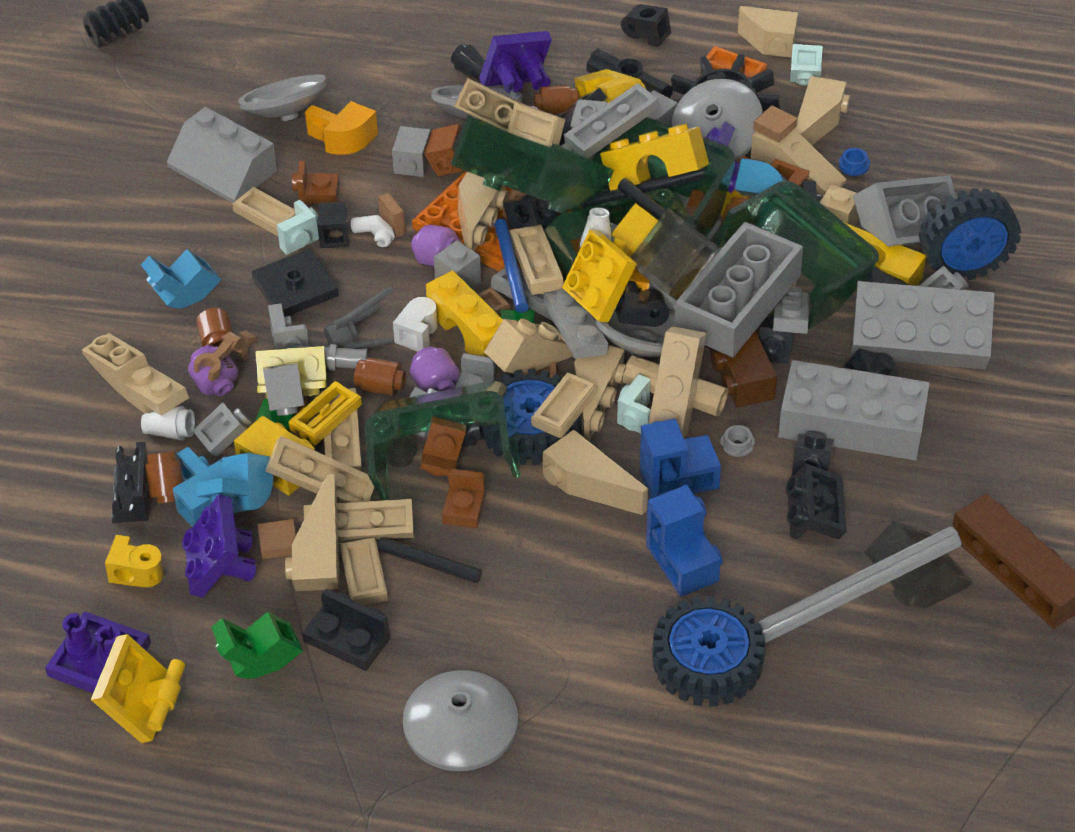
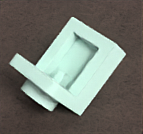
[790,44,823,86]
[277,200,319,255]
[617,374,651,434]

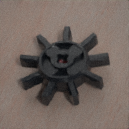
[671,54,780,116]

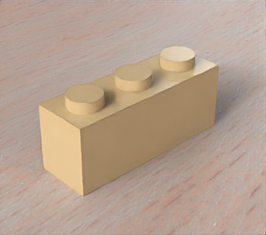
[648,326,707,438]

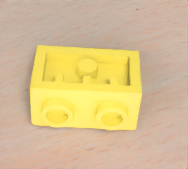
[256,346,327,399]

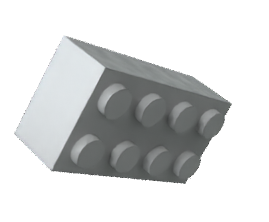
[674,222,803,358]
[850,281,995,370]
[778,360,930,461]

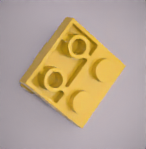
[562,229,637,323]
[91,634,186,743]

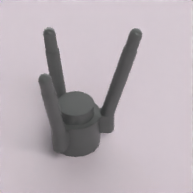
[324,287,394,349]

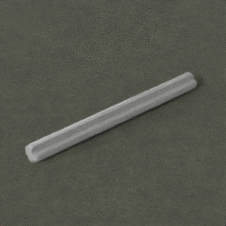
[756,527,961,643]

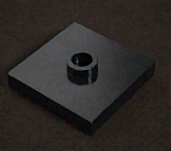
[251,248,339,317]

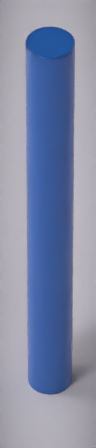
[494,219,529,313]

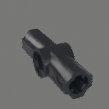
[586,48,673,99]

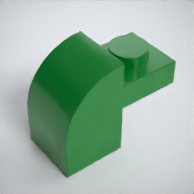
[211,612,303,679]

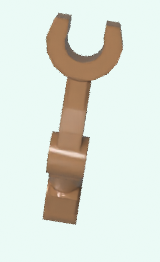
[194,330,258,382]

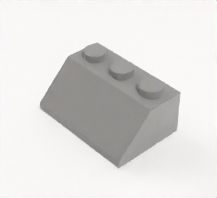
[167,107,277,203]
[853,175,957,247]

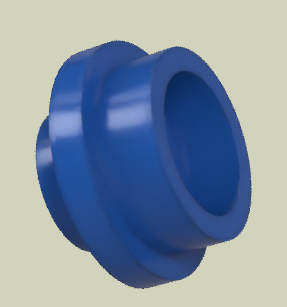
[839,148,870,176]

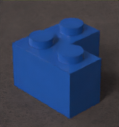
[639,418,721,499]
[646,485,723,597]

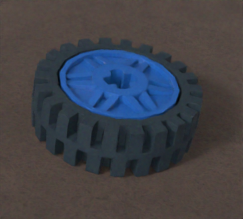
[919,188,1021,280]
[479,369,581,465]
[652,596,765,707]

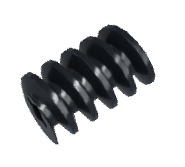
[83,0,149,48]

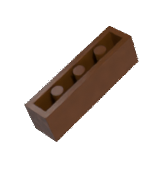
[704,332,777,408]
[952,493,1075,629]

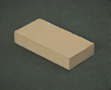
[507,103,566,150]
[232,187,295,236]
[531,372,598,438]
[339,537,388,606]

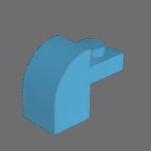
[735,158,791,232]
[141,249,221,309]
[172,447,222,527]
[196,453,273,513]

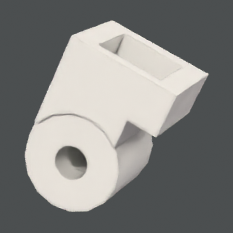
[393,297,438,352]

